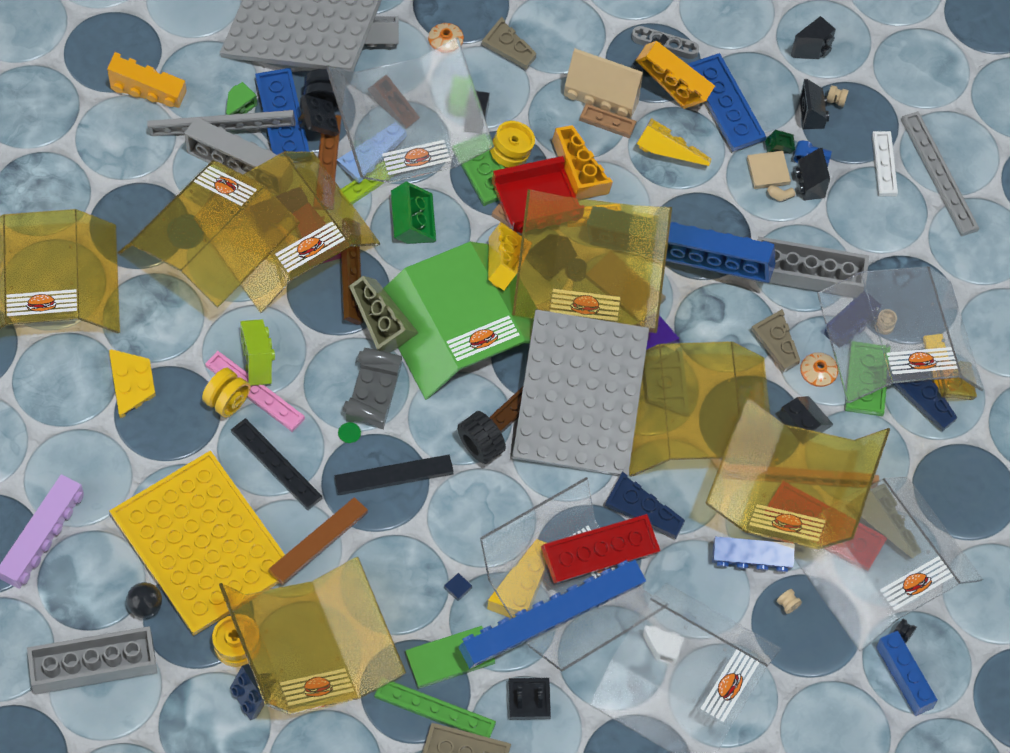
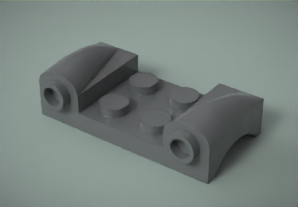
[343,348,402,430]

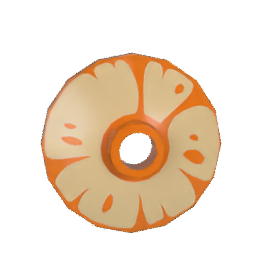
[428,23,464,53]
[801,353,838,387]

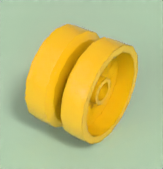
[490,121,535,167]
[202,367,251,418]
[212,615,259,667]

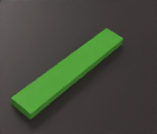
[374,678,496,738]

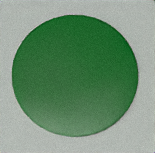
[338,422,361,443]

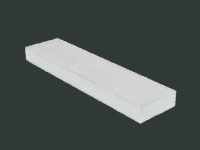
[872,131,898,196]

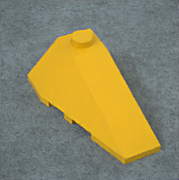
[637,118,712,166]

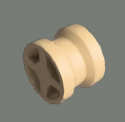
[777,589,802,614]

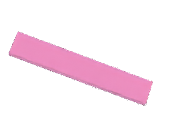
[205,351,305,432]

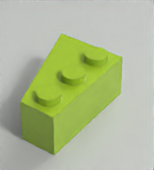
[240,319,275,386]

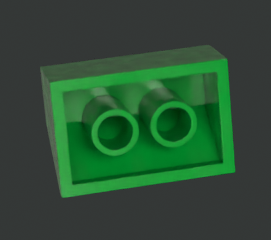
[391,181,436,244]

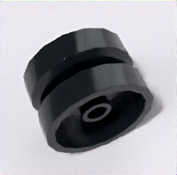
[303,69,344,111]

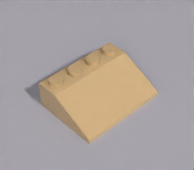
[564,48,643,119]

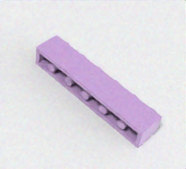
[0,474,84,589]

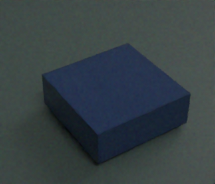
[444,573,472,601]

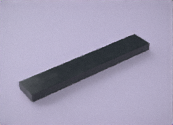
[231,418,323,511]
[334,454,454,495]

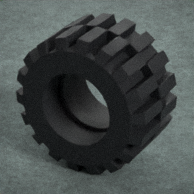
[457,411,506,464]

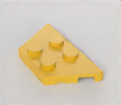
[109,349,156,418]

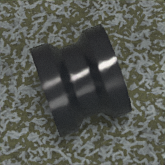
[894,618,917,643]

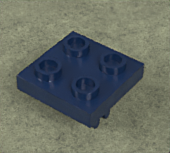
[230,663,274,720]

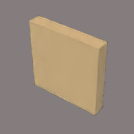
[747,151,791,189]

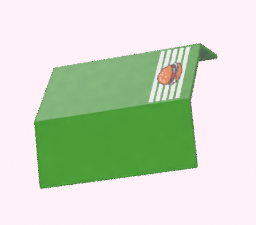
[383,241,537,400]

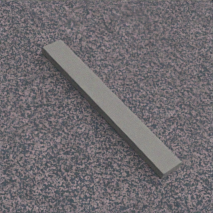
[147,110,296,136]
[901,111,979,236]

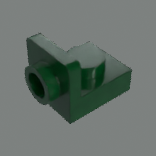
[765,129,795,153]

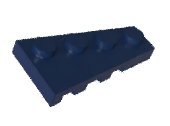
[888,363,957,432]
[605,471,685,539]

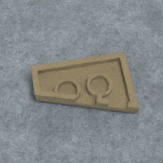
[482,17,537,70]
[751,309,800,372]

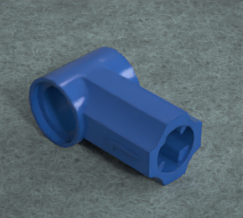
[793,140,832,167]

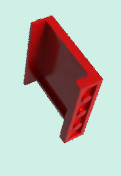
[492,156,585,233]

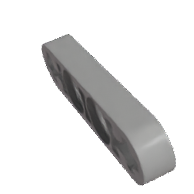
[632,26,699,59]

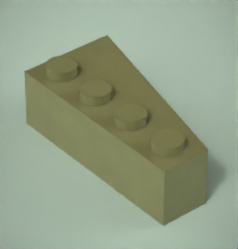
[349,276,418,353]

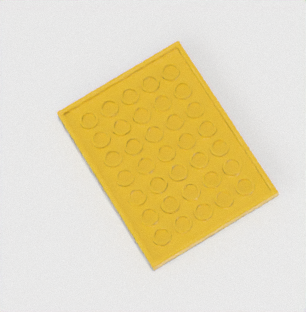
[109,450,285,636]

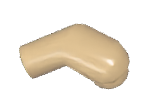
[767,185,796,201]

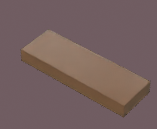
[579,103,637,139]

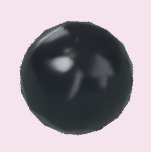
[126,582,162,618]

